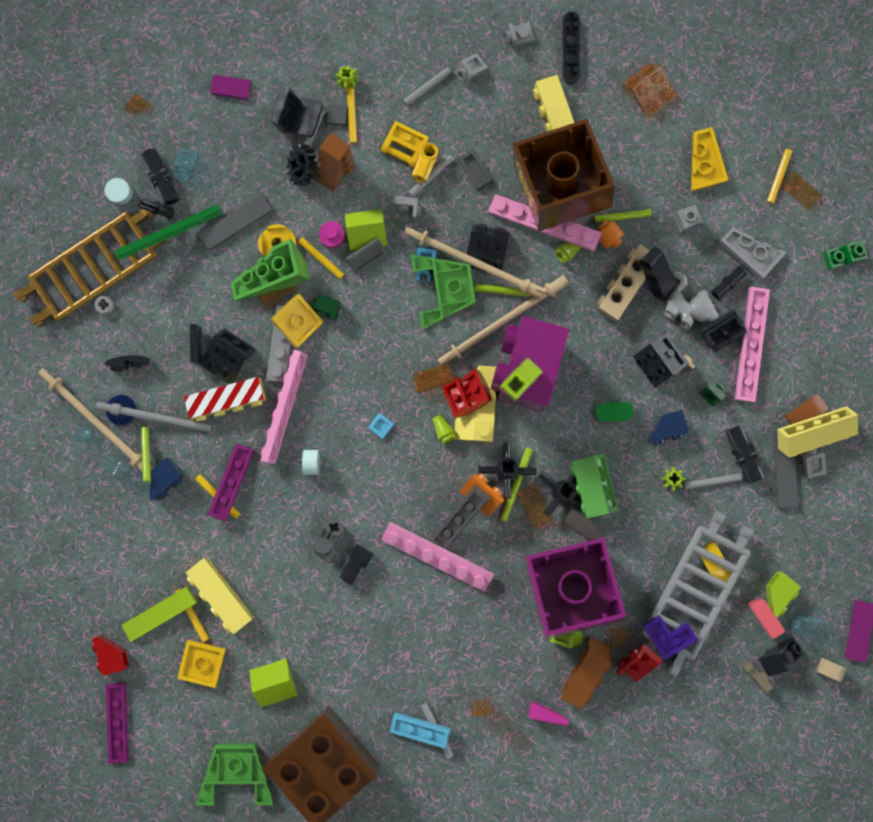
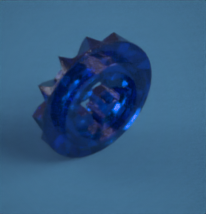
[106,395,137,426]

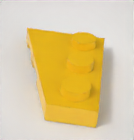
[691,127,728,192]

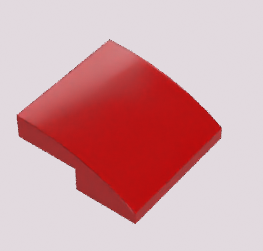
[442,369,492,418]

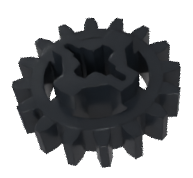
[286,144,317,186]

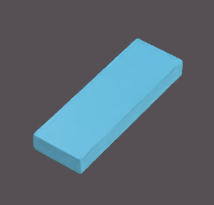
[389,712,451,749]

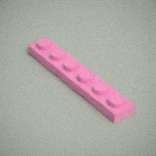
[488,194,601,252]
[734,287,770,403]
[261,350,308,464]
[381,522,494,592]

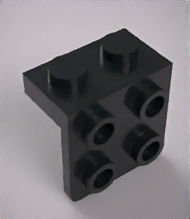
[271,87,324,137]
[465,224,510,271]

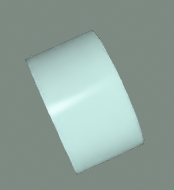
[105,178,133,205]
[302,450,320,475]

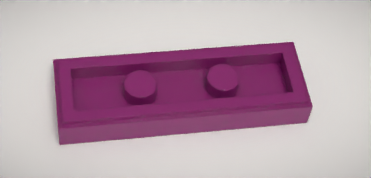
[845,600,873,662]

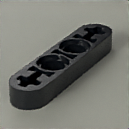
[562,11,580,85]

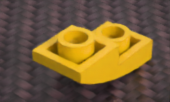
[699,540,731,582]

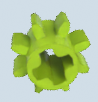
[335,65,359,91]
[660,467,686,491]

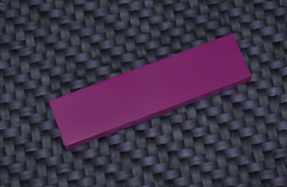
[207,443,254,522]
[105,682,129,764]

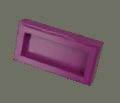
[210,75,251,100]

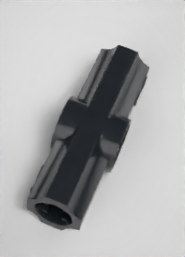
[141,148,180,206]
[725,425,764,484]

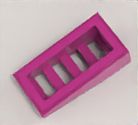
[528,700,569,726]

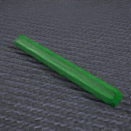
[115,205,221,260]

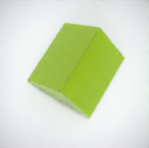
[345,209,388,251]
[249,658,298,708]

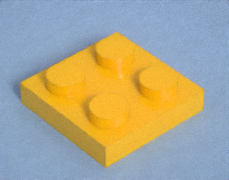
[270,293,323,348]
[177,639,226,688]

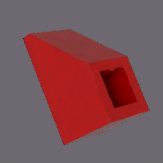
[92,635,130,676]

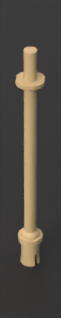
[404,227,546,300]
[437,275,569,366]
[38,368,155,473]

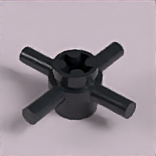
[478,442,537,500]
[538,471,582,517]

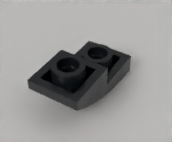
[104,355,149,373]

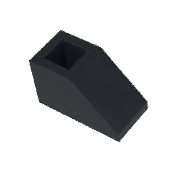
[759,637,803,677]

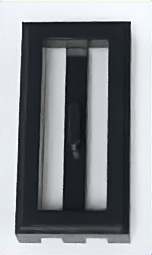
[190,324,201,364]

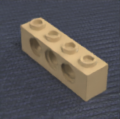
[597,244,650,323]

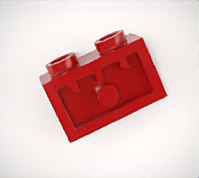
[615,644,662,682]

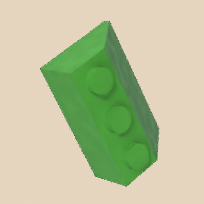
[571,454,618,518]

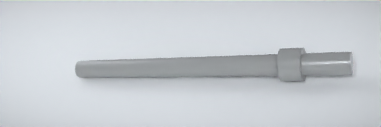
[95,402,212,432]

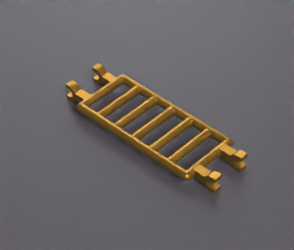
[13,209,171,327]

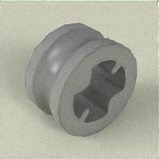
[95,296,114,314]

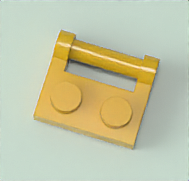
[380,121,429,168]

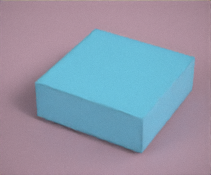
[368,413,395,439]

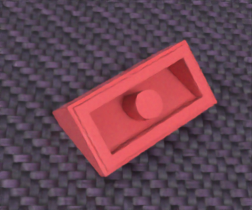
[748,599,785,639]

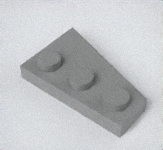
[718,227,787,280]

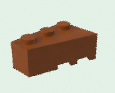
[315,132,355,192]
[561,636,612,710]

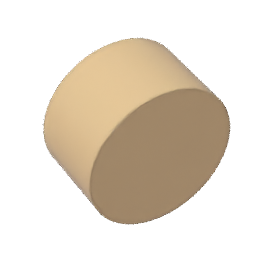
[816,658,846,682]

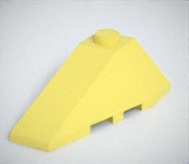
[454,365,496,443]

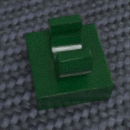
[699,382,726,407]

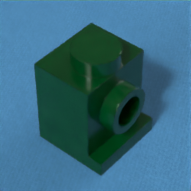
[311,294,342,322]

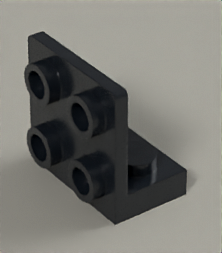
[201,329,256,384]
[633,333,689,387]

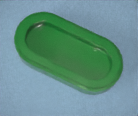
[595,402,634,422]

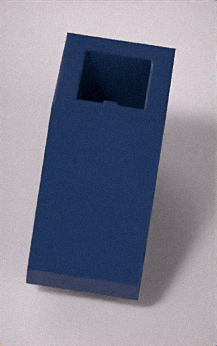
[647,410,689,446]
[149,457,185,501]

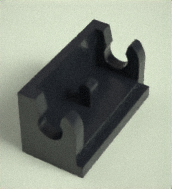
[701,309,747,353]

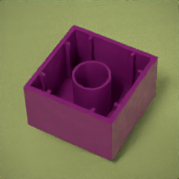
[490,316,570,413]
[525,538,626,640]

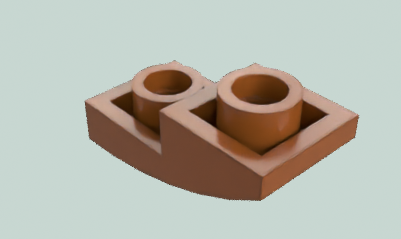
[784,394,829,425]

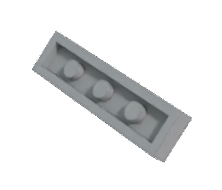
[266,305,291,383]

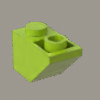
[500,358,543,402]
[766,571,801,618]

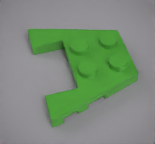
[411,254,476,329]
[196,743,274,806]

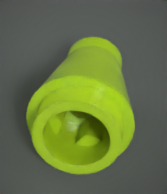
[555,243,582,263]
[432,414,456,444]

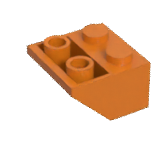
[459,473,504,517]

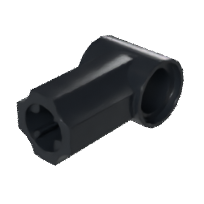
[339,544,374,586]

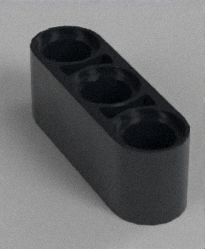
[639,247,676,300]

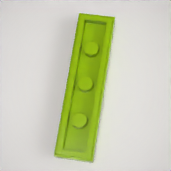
[121,586,198,642]

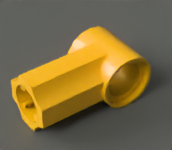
[411,143,438,184]

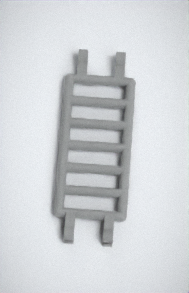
[642,511,754,676]

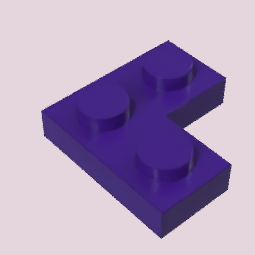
[643,615,698,660]

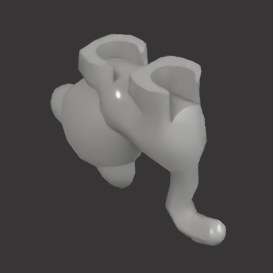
[663,272,720,331]

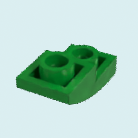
[822,240,868,270]

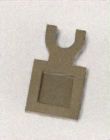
[740,660,773,693]

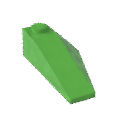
[231,239,310,301]

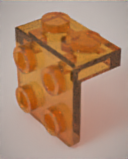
[622,63,676,118]

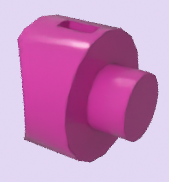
[319,221,345,249]

